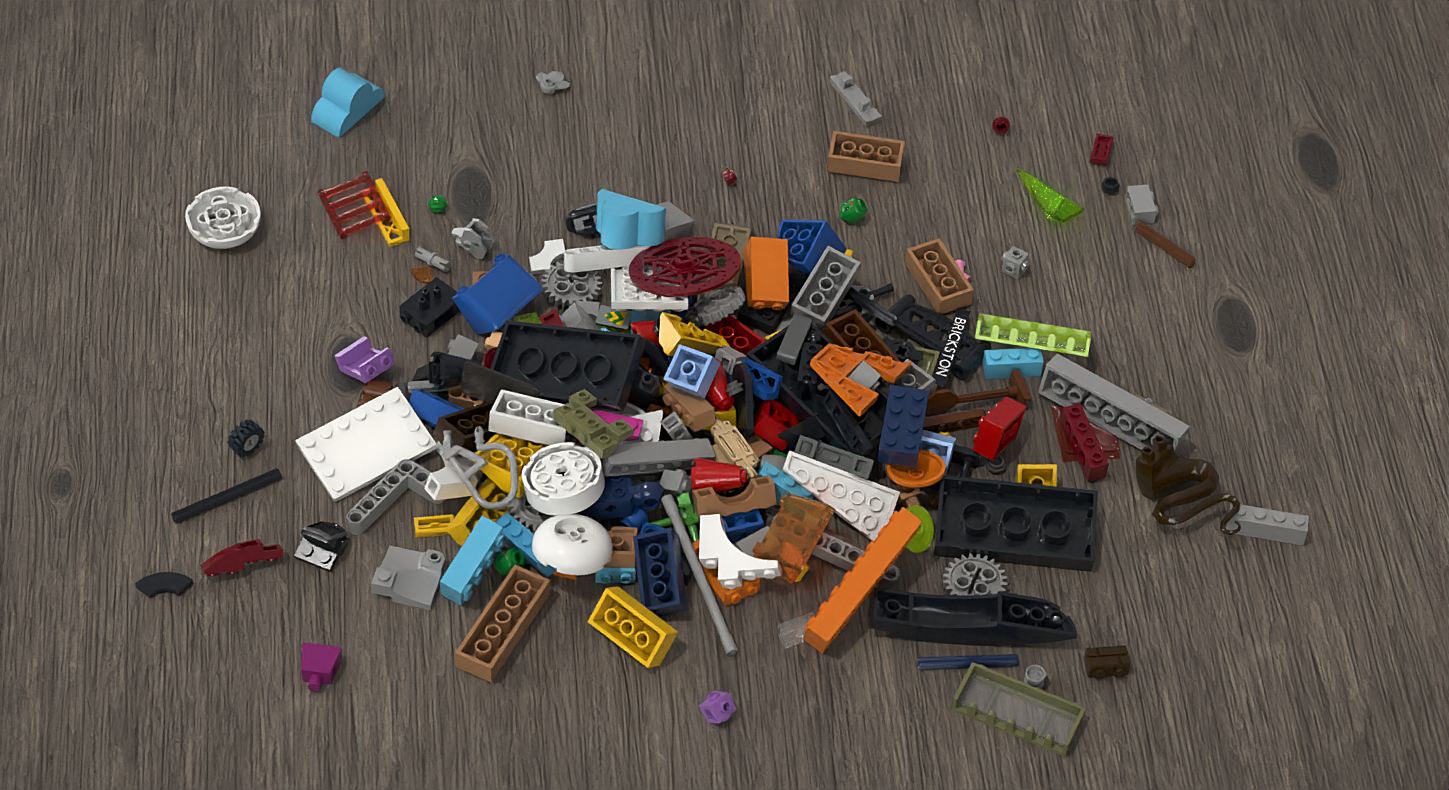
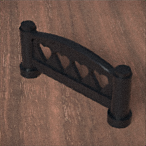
[875,294,992,380]

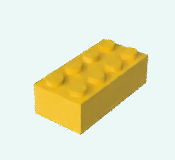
[588,586,678,668]

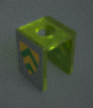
[595,305,632,333]

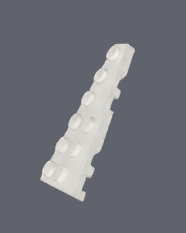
[782,451,900,541]

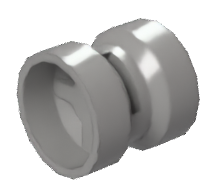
[1023,665,1046,689]

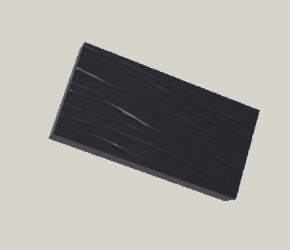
[747,315,888,454]
[933,475,1098,572]

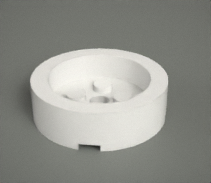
[522,443,605,516]

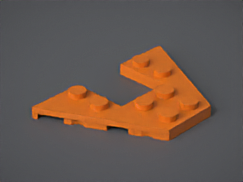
[810,344,912,416]

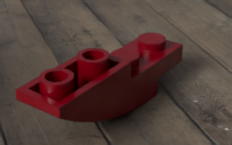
[200,539,284,576]

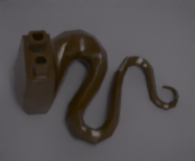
[1136,435,1241,535]

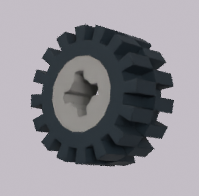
[227,419,265,457]

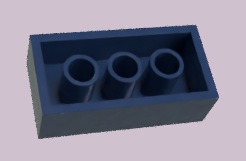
[878,385,929,468]
[633,528,688,617]

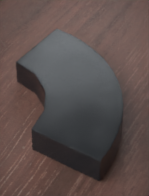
[135,572,193,598]

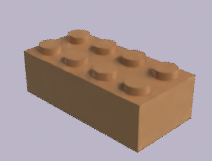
[827,131,905,182]
[905,238,974,314]

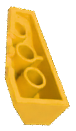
[659,312,730,357]

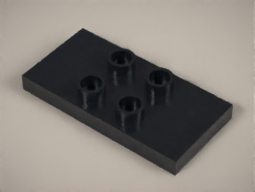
[483,320,646,412]

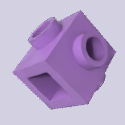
[699,691,737,724]

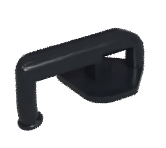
[565,203,600,236]

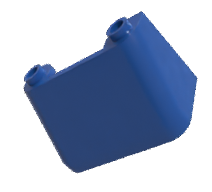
[452,253,543,335]

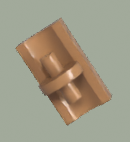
[895,484,920,509]

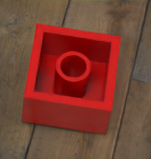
[753,399,798,451]

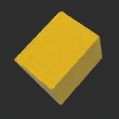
[1015,464,1057,486]

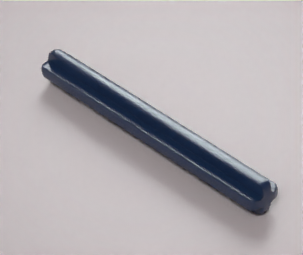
[917,654,1018,669]

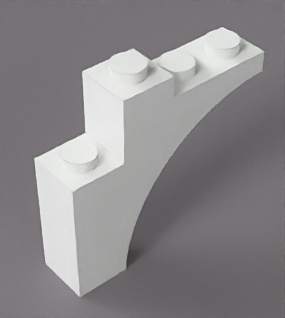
[424,441,483,500]
[699,514,782,589]

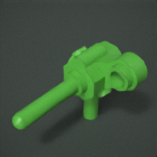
[651,492,700,543]

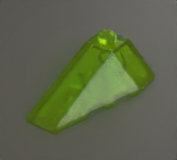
[1016,168,1085,223]

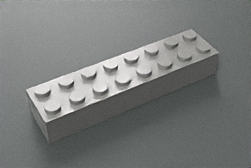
[1038,353,1190,456]

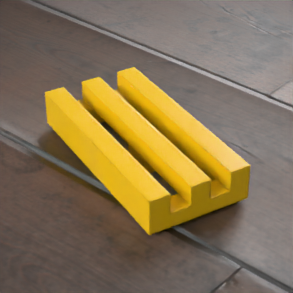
[414,514,454,538]

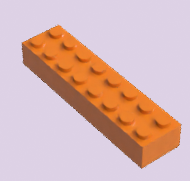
[803,507,922,654]

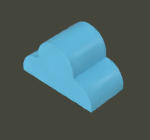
[311,68,385,138]
[596,189,666,249]

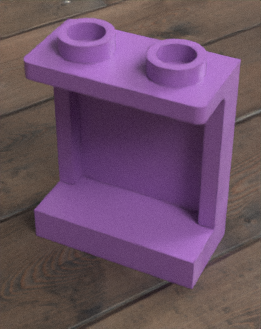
[334,336,396,383]

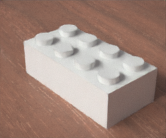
[488,390,571,445]

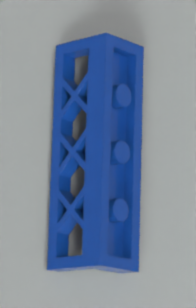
[721,346,783,401]

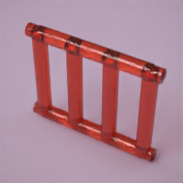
[318,171,391,239]

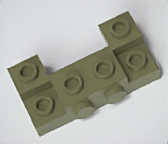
[553,389,634,459]

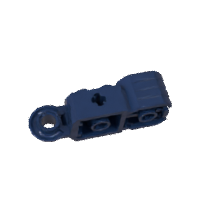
[552,473,665,520]

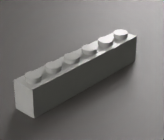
[599,438,716,477]

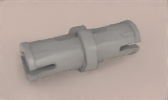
[415,247,452,272]

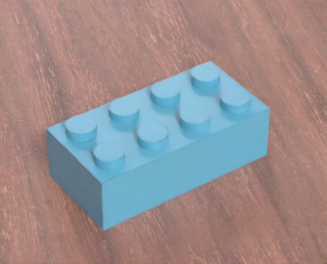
[440,516,504,606]

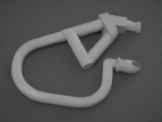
[443,426,518,509]

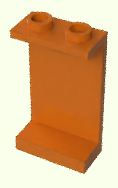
[692,539,760,607]

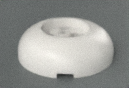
[185,187,261,249]
[532,514,613,575]

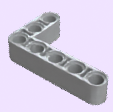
[347,459,446,535]

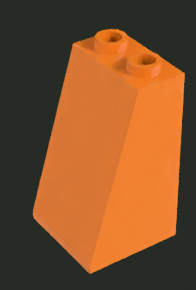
[743,237,789,310]

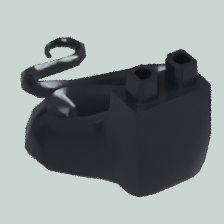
[628,311,703,409]

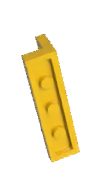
[362,178,410,247]

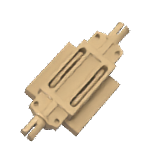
[711,413,760,479]

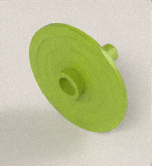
[906,505,934,553]

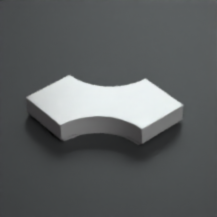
[529,239,565,275]

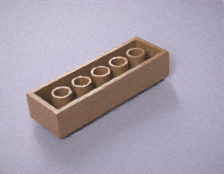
[455,565,550,683]

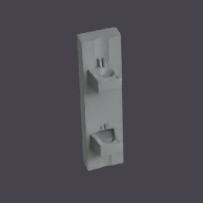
[830,71,882,127]

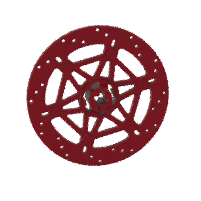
[629,237,741,297]

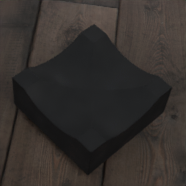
[738,300,788,335]

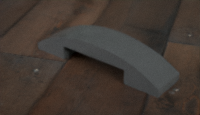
[794,435,874,479]

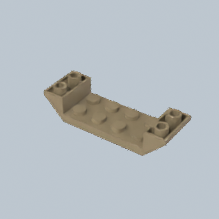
[697,222,754,302]

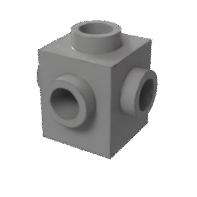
[1001,246,1029,280]

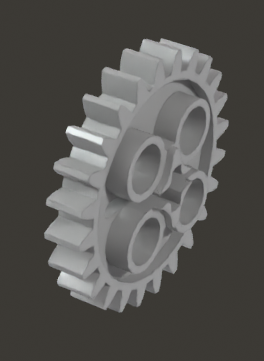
[541,261,602,309]
[687,286,746,326]
[942,553,1008,596]

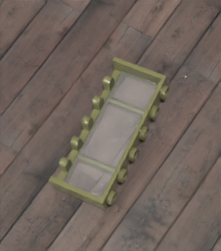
[951,662,1086,757]

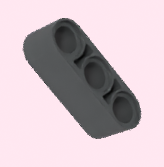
[776,313,813,366]

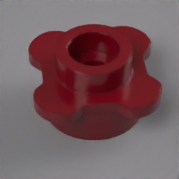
[722,166,737,186]

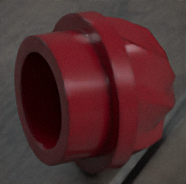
[992,117,1010,134]

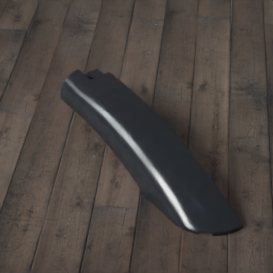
[868,587,1077,646]

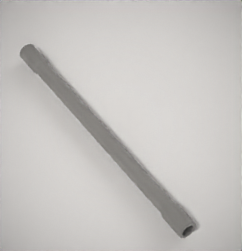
[661,494,738,656]

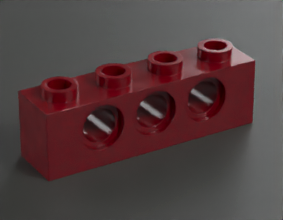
[1060,403,1109,482]

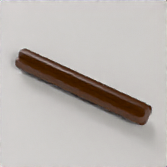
[1134,221,1196,267]

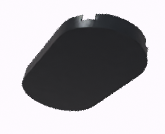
[732,363,754,441]

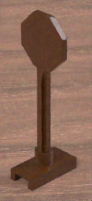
[926,369,1032,416]

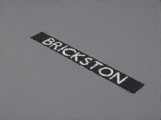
[933,308,971,386]

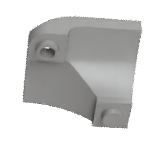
[371,545,445,610]

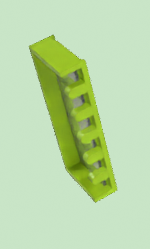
[975,313,1091,357]

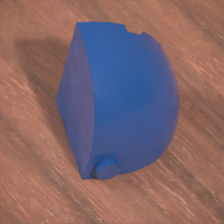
[777,220,847,275]

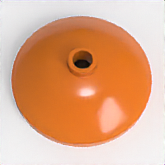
[886,449,946,488]

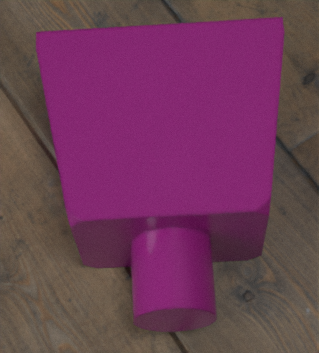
[301,642,342,691]

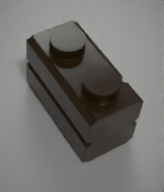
[1084,645,1130,679]

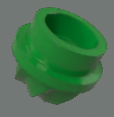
[428,195,447,213]

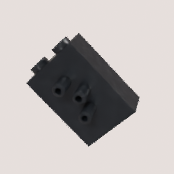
[399,277,460,338]

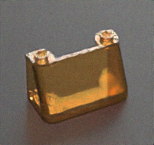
[752,492,835,583]

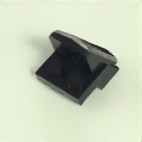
[294,521,350,572]

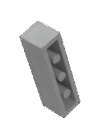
[1226,503,1309,545]

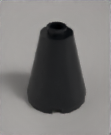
[428,352,484,390]

